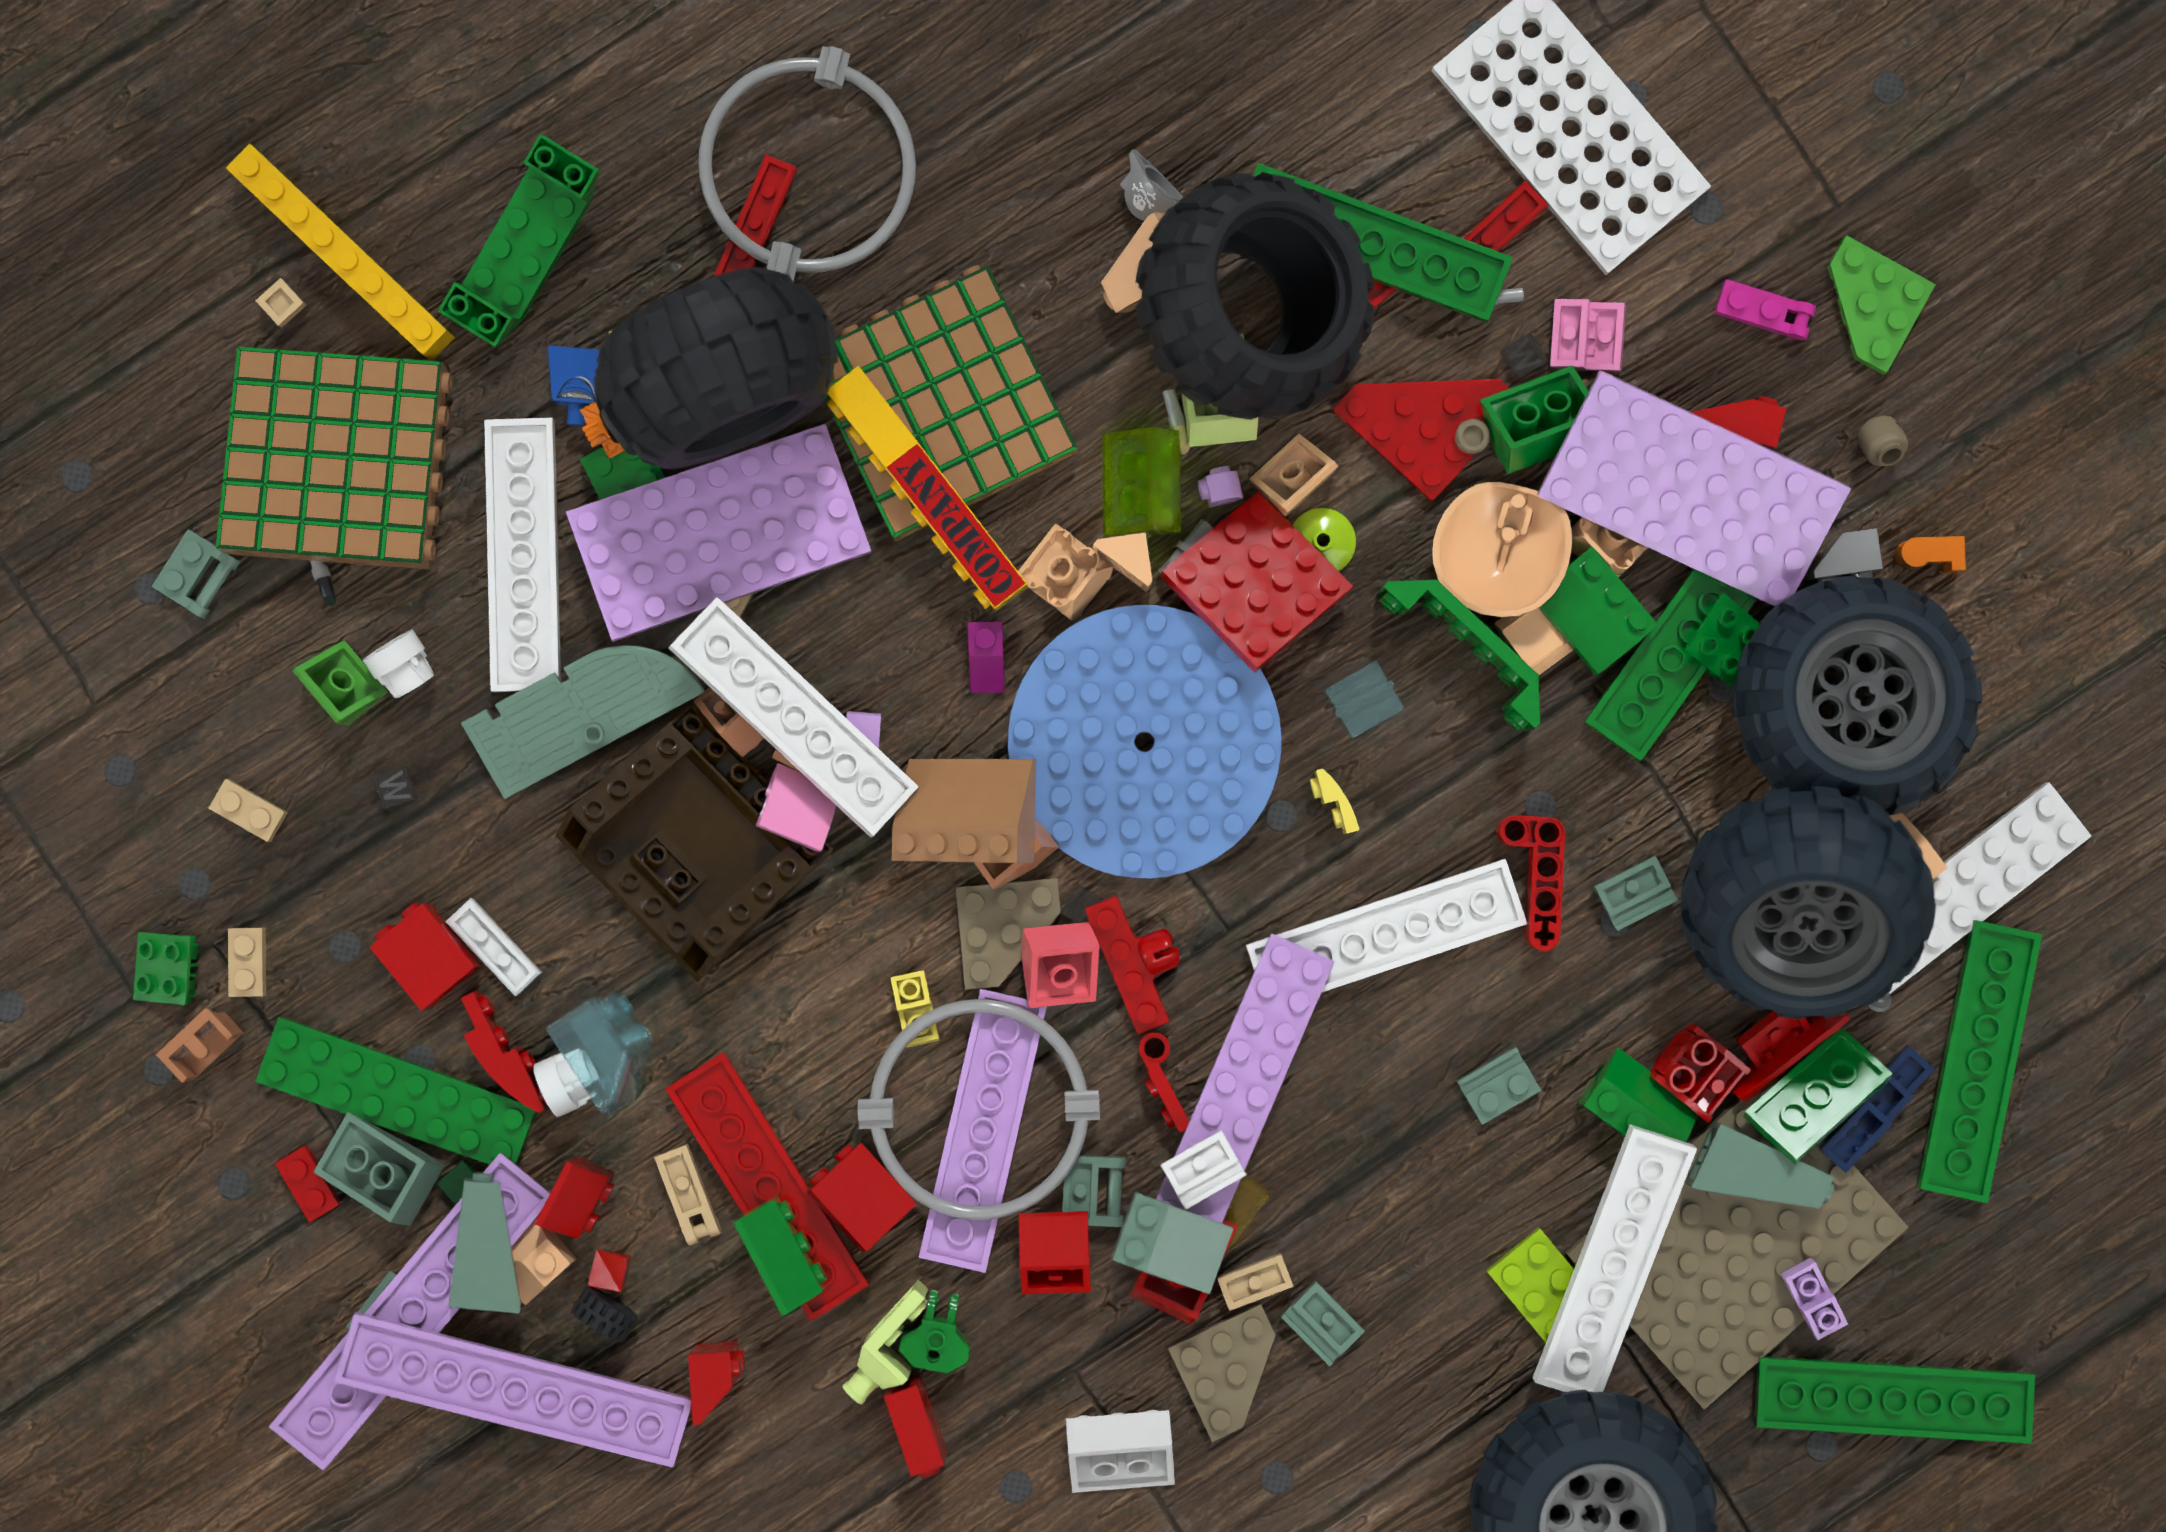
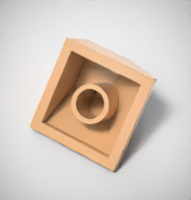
[512,1215,577,1306]

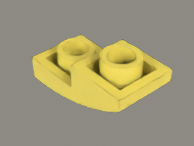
[1310,769,1360,834]
[890,970,940,1048]

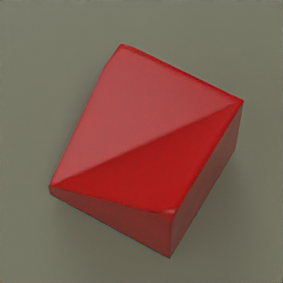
[588,1249,631,1293]

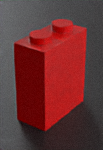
[369,902,481,1011]
[806,1143,917,1253]
[884,1374,947,1478]

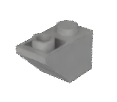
[1806,528,1883,583]

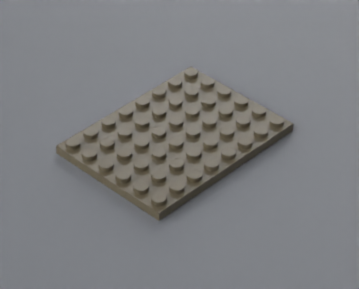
[1565,1078,1909,1410]

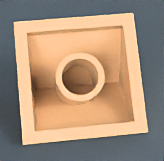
[1249,434,1338,517]
[1093,532,1152,592]

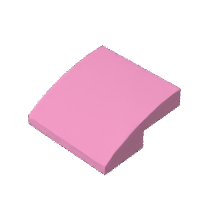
[1550,299,1626,373]
[756,763,836,852]

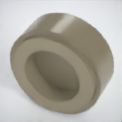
[1454,419,1490,455]

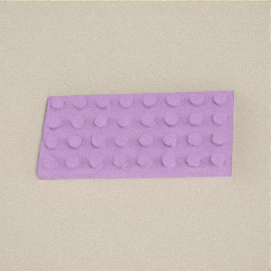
[1537,370,1851,606]
[566,424,871,642]

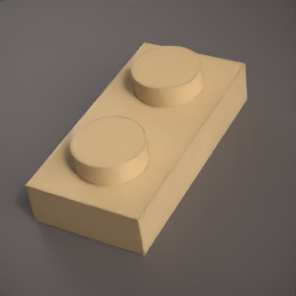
[208,779,288,842]
[228,928,266,997]
[1217,1253,1294,1311]

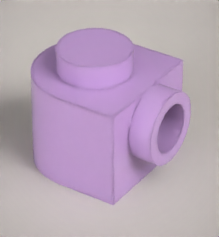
[1198,466,1243,508]

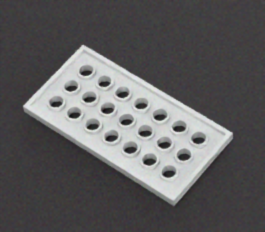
[1431,0,1711,275]

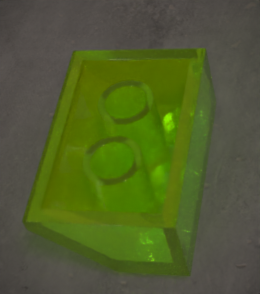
[1103,427,1181,536]

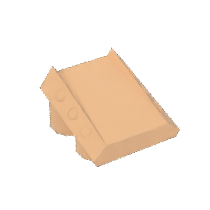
[1571,517,1648,576]
[1018,524,1113,621]
[1494,608,1573,675]

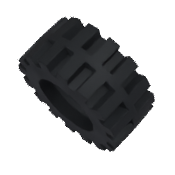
[571,1286,638,1342]

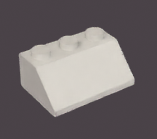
[1066,1410,1175,1493]

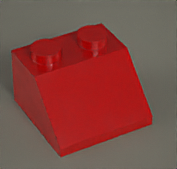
[535,1155,615,1239]
[688,1341,745,1425]

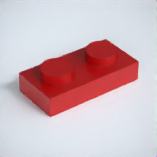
[275,1145,342,1222]

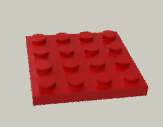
[1160,491,1353,673]

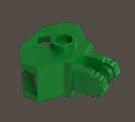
[899,1290,971,1373]

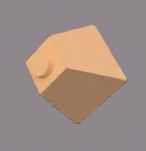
[1101,212,1165,313]

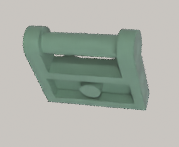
[152,529,241,619]
[1062,1155,1126,1227]

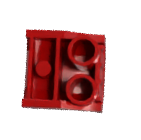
[1650,1023,1751,1123]

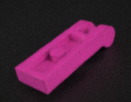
[1714,279,1816,340]

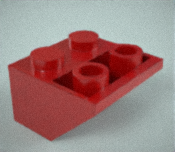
[1019,1211,1092,1294]

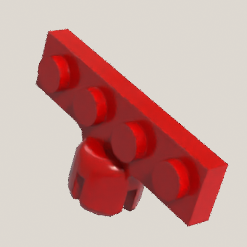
[1085,894,1180,1034]

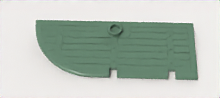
[461,645,705,799]

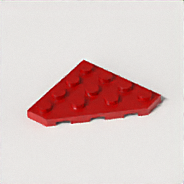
[1332,379,1510,502]

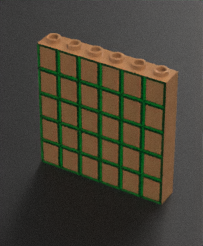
[825,265,1078,542]
[216,347,453,569]

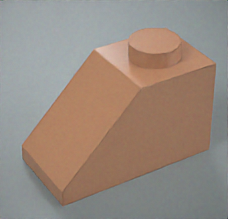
[694,687,764,758]
[974,820,1059,889]

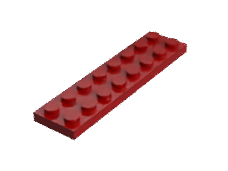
[665,1051,870,1322]

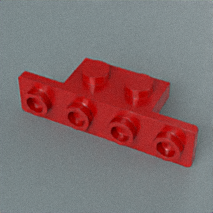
[1730,1011,1850,1102]

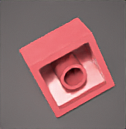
[1022,922,1100,1008]

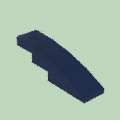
[1819,1045,1935,1173]

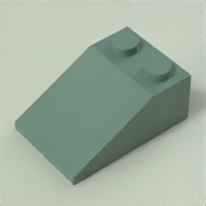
[313,1112,445,1226]
[1111,1191,1233,1294]

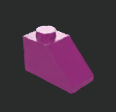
[968,621,1005,693]

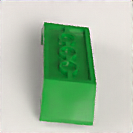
[438,133,600,347]
[1377,580,1540,732]

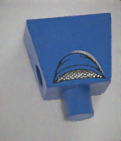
[548,345,600,427]

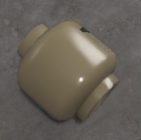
[1857,416,1908,466]

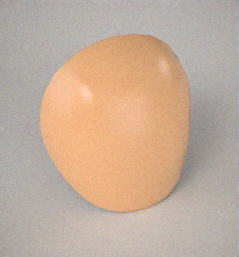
[1432,482,1572,617]

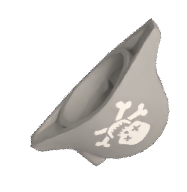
[1120,150,1183,221]

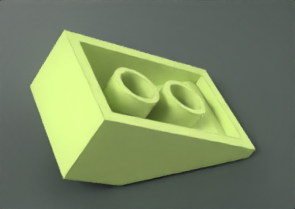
[1182,334,1258,447]

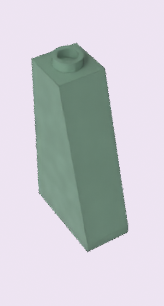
[1685,1121,1834,1209]
[449,1173,521,1313]

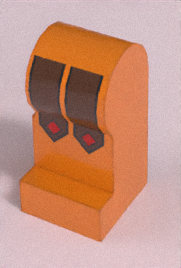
[1894,536,1966,573]

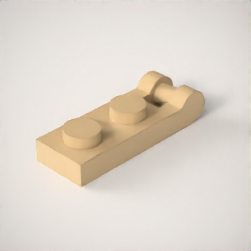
[654,1144,722,1246]

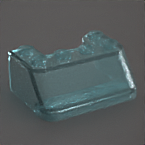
[546,991,653,1117]

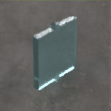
[1325,660,1405,738]

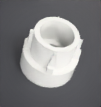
[363,629,434,699]
[534,1048,602,1117]

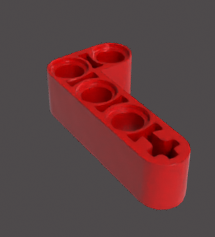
[1495,815,1565,951]

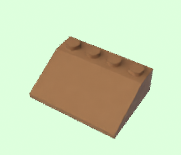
[892,759,1036,863]

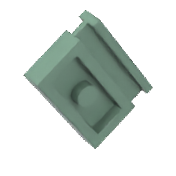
[1593,856,1678,931]
[1456,1047,1541,1125]
[1280,1280,1365,1366]

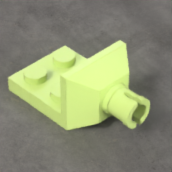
[842,1280,928,1405]

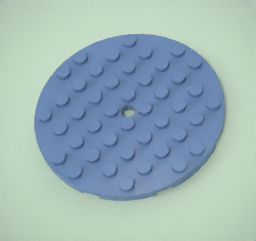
[1008,605,1281,878]

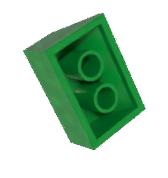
[1480,366,1589,474]
[1539,546,1658,676]
[1577,1047,1698,1142]
[734,1196,827,1317]

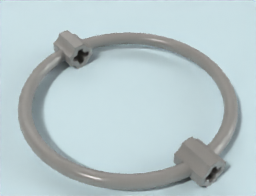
[698,46,916,282]
[858,999,1100,1220]

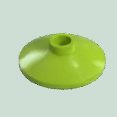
[1293,508,1356,571]

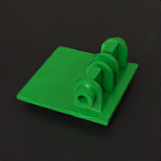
[1684,593,1759,687]
[133,932,199,1005]

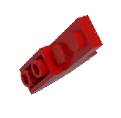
[461,991,549,1113]

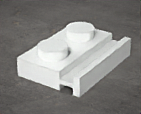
[1160,1130,1246,1209]

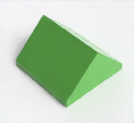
[293,640,388,726]

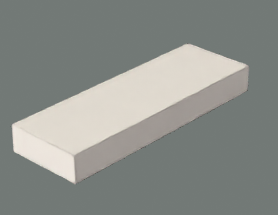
[446,898,542,996]

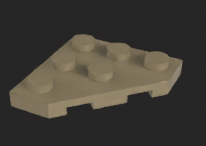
[956,878,1061,990]
[1168,1303,1276,1442]

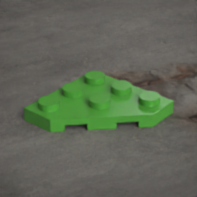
[1827,235,1936,375]

